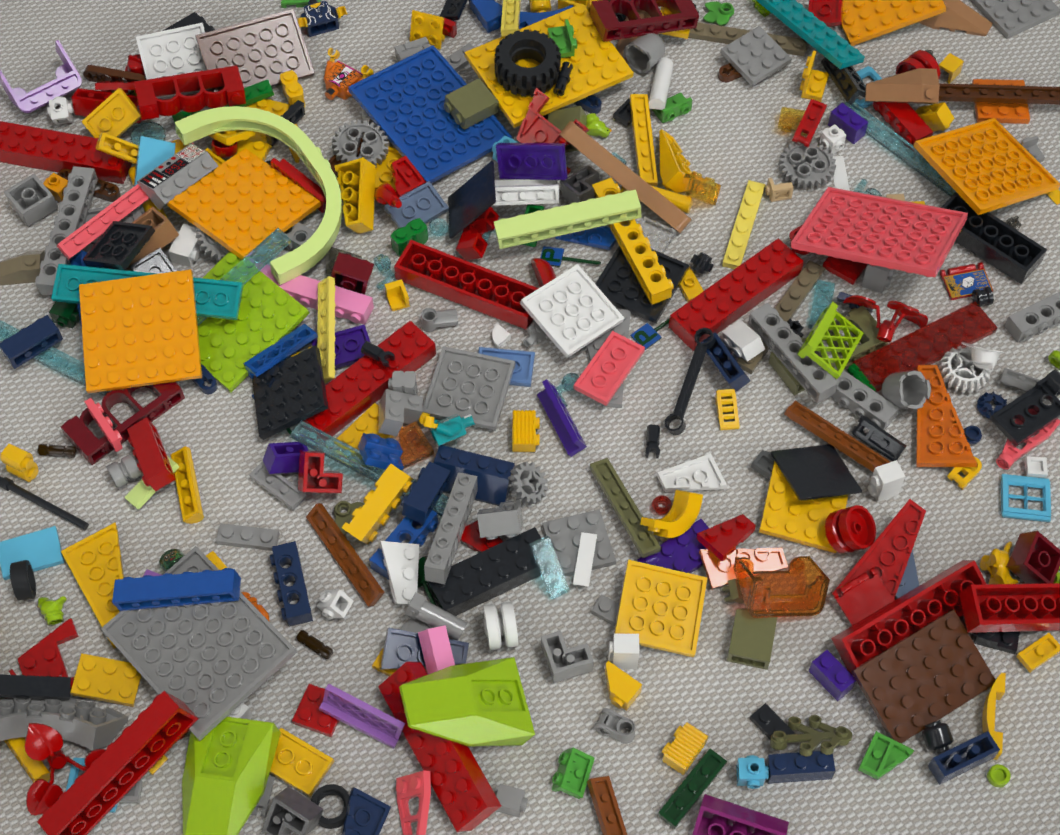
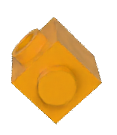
[43,173,68,203]

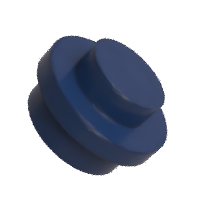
[964,425,982,444]

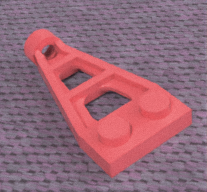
[996,409,1060,470]
[396,770,431,835]

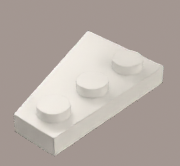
[657,454,727,492]
[378,541,419,605]

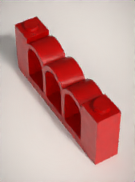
[134,66,246,120]

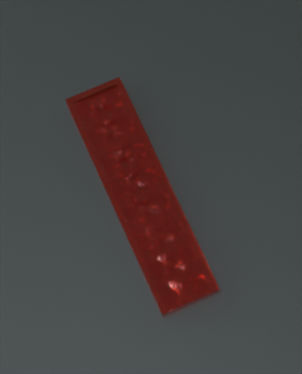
[853,301,997,392]

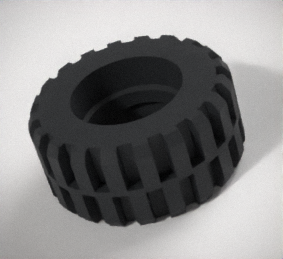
[495,30,561,97]

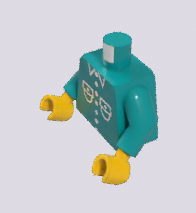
[419,412,475,446]

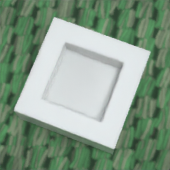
[1025,456,1048,478]

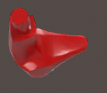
[374,182,402,208]

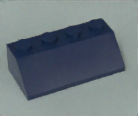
[434,445,515,506]

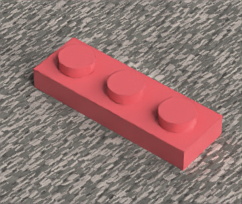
[84,398,123,452]

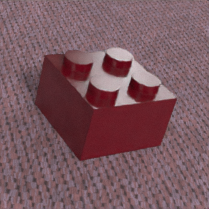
[331,252,374,295]
[1006,531,1060,584]

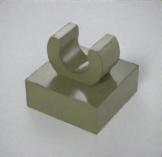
[722,578,748,604]

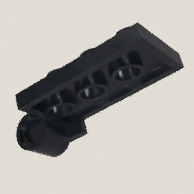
[990,369,1060,447]

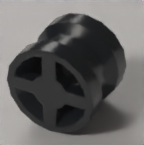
[972,287,994,308]

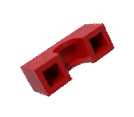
[456,207,499,261]

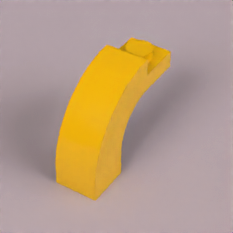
[640,490,703,538]

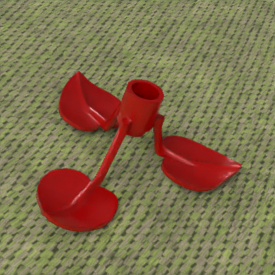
[843,295,928,342]
[25,723,106,815]

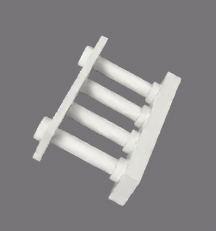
[493,179,559,205]

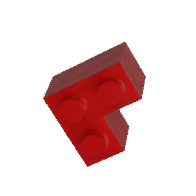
[298,450,343,493]

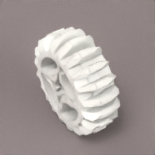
[939,346,991,394]

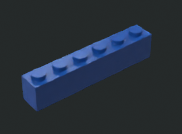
[112,568,241,611]

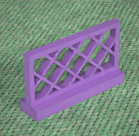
[319,683,405,749]

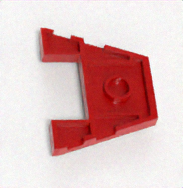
[516,88,589,147]
[17,618,79,692]

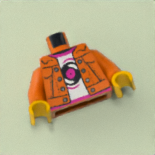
[324,48,374,100]

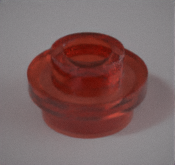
[652,495,672,515]

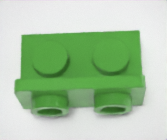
[547,19,577,58]
[652,93,693,123]
[551,747,595,799]

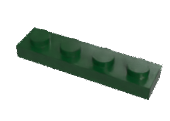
[658,748,727,829]

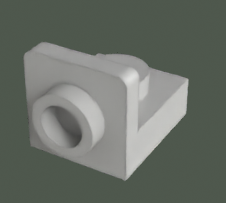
[1021,136,1045,163]

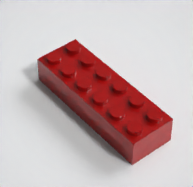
[959,583,1060,633]

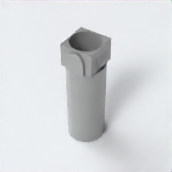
[404,592,467,641]

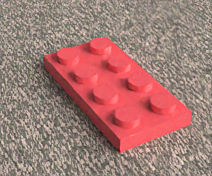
[573,331,645,406]

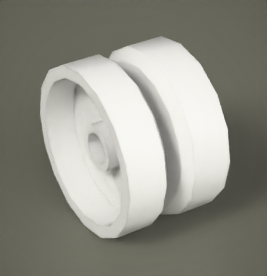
[483,602,518,650]

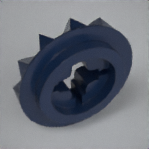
[977,391,1007,419]

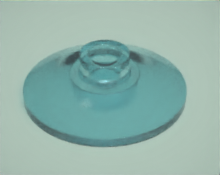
[131,122,166,146]

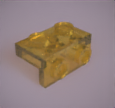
[778,107,808,136]
[684,172,721,206]

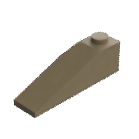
[0,250,45,286]

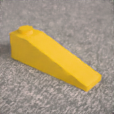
[659,129,703,193]

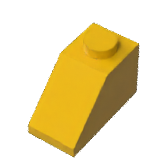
[915,102,955,131]
[605,661,642,711]

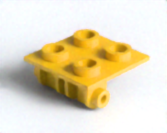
[410,10,445,49]

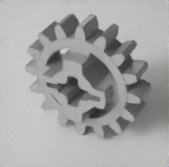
[508,461,548,505]

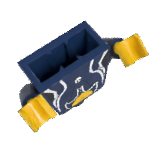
[297,0,348,37]

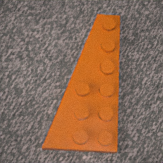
[917,365,977,467]

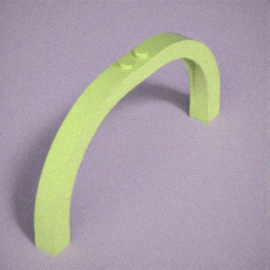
[174,106,342,285]

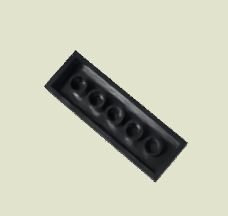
[941,192,1047,284]
[427,527,554,616]

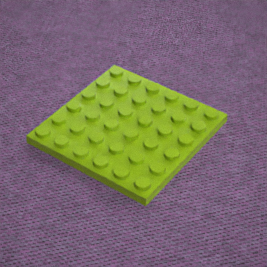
[197,251,310,393]

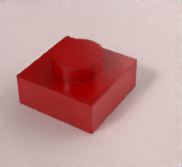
[443,18,457,38]

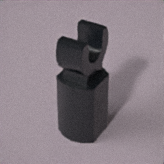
[361,341,395,368]
[645,425,660,458]

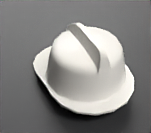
[961,342,1005,370]

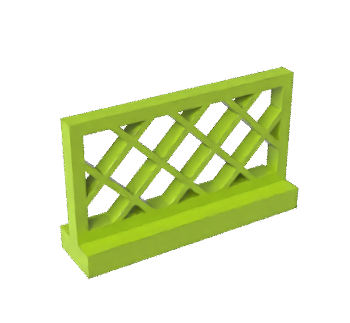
[797,301,864,379]

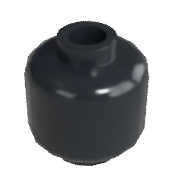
[922,720,954,754]

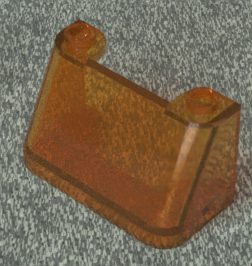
[734,556,830,618]

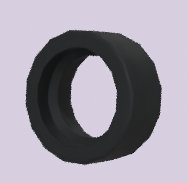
[10,560,36,600]
[311,784,349,829]

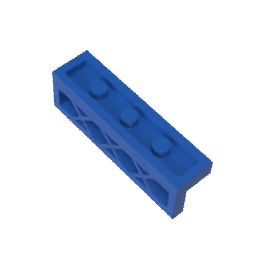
[243,324,318,379]

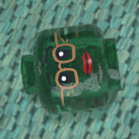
[159,549,185,573]

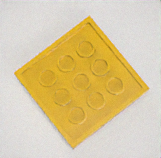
[759,461,848,553]
[614,560,707,657]

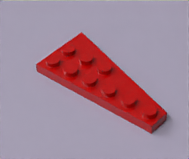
[835,499,926,599]

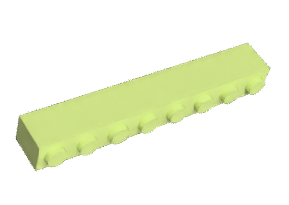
[494,190,641,249]

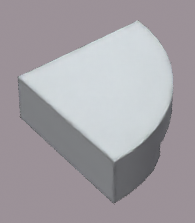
[492,323,511,349]

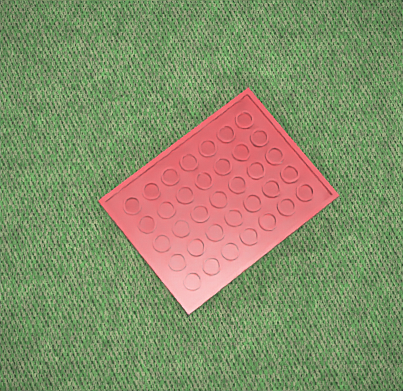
[791,187,968,277]

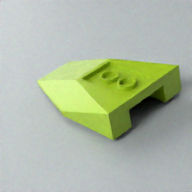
[399,657,535,746]
[182,717,281,835]

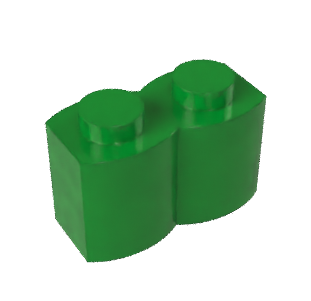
[390,218,428,257]

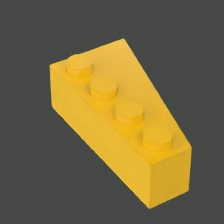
[335,157,376,234]
[341,464,413,544]

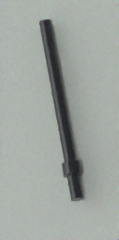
[0,476,89,530]

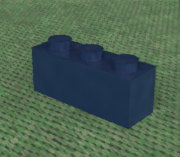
[0,315,63,369]
[701,332,751,392]
[401,461,451,524]
[928,731,1000,785]
[765,751,836,784]

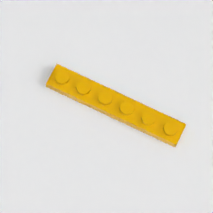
[629,94,658,186]

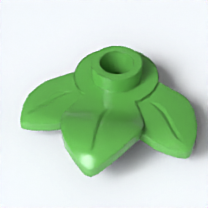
[703,1,734,26]

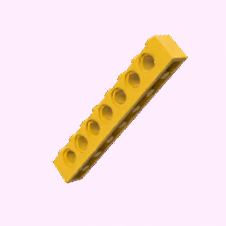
[592,177,674,305]

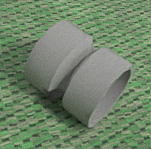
[106,454,143,489]

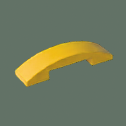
[982,673,1006,760]

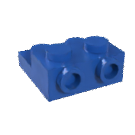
[358,433,404,471]

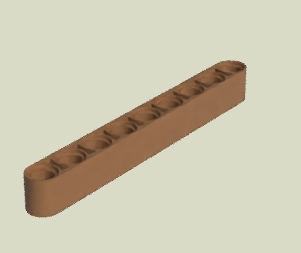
[559,121,692,234]

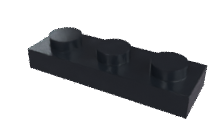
[266,100,305,146]

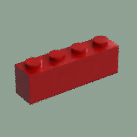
[71,88,142,124]
[873,102,933,151]
[127,417,176,491]

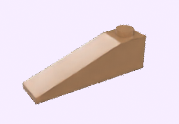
[918,0,993,36]
[865,68,940,104]

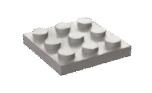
[720,26,792,86]
[542,509,616,578]

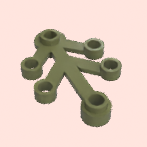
[770,715,852,756]

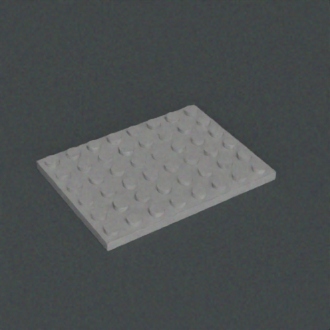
[101,546,297,740]

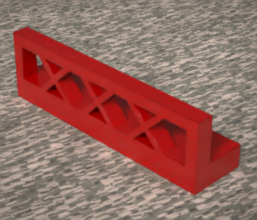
[270,158,326,213]

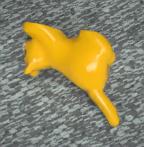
[980,541,1018,584]

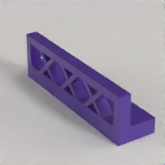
[537,379,587,457]

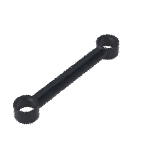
[665,328,715,435]

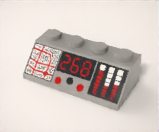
[137,143,218,211]

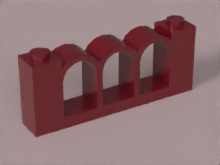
[589,0,699,42]
[60,382,185,465]

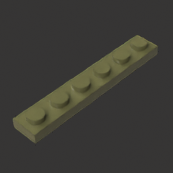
[590,458,661,558]

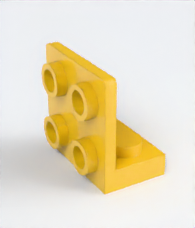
[799,50,829,102]

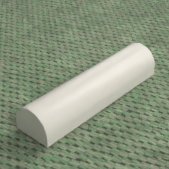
[648,57,673,110]

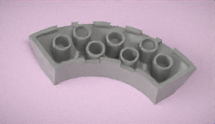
[0,697,129,751]

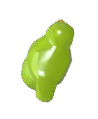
[586,113,612,138]
[37,596,67,625]

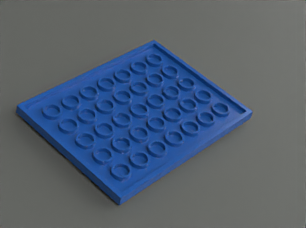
[348,45,512,184]

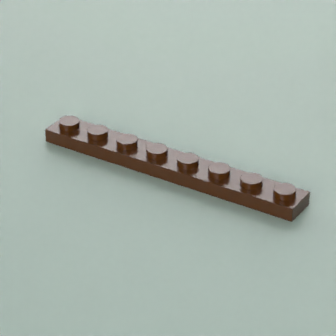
[939,83,1060,105]

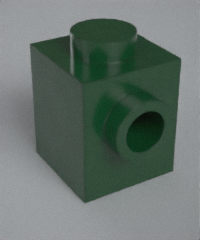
[49,301,80,329]

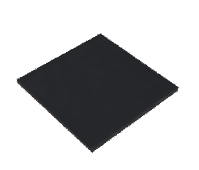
[448,161,496,239]
[770,444,862,501]

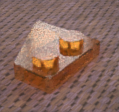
[399,421,434,469]

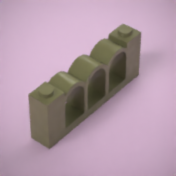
[769,306,888,395]

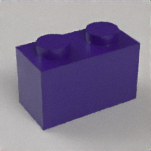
[828,103,868,145]
[263,441,309,474]
[809,650,856,702]

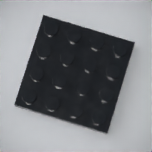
[596,246,689,324]
[252,345,329,440]

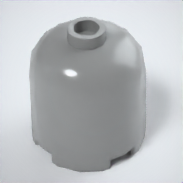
[623,33,665,74]
[881,371,931,409]

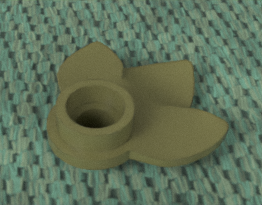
[334,501,364,535]

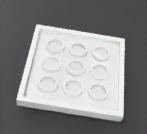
[136,23,212,100]
[520,264,624,358]

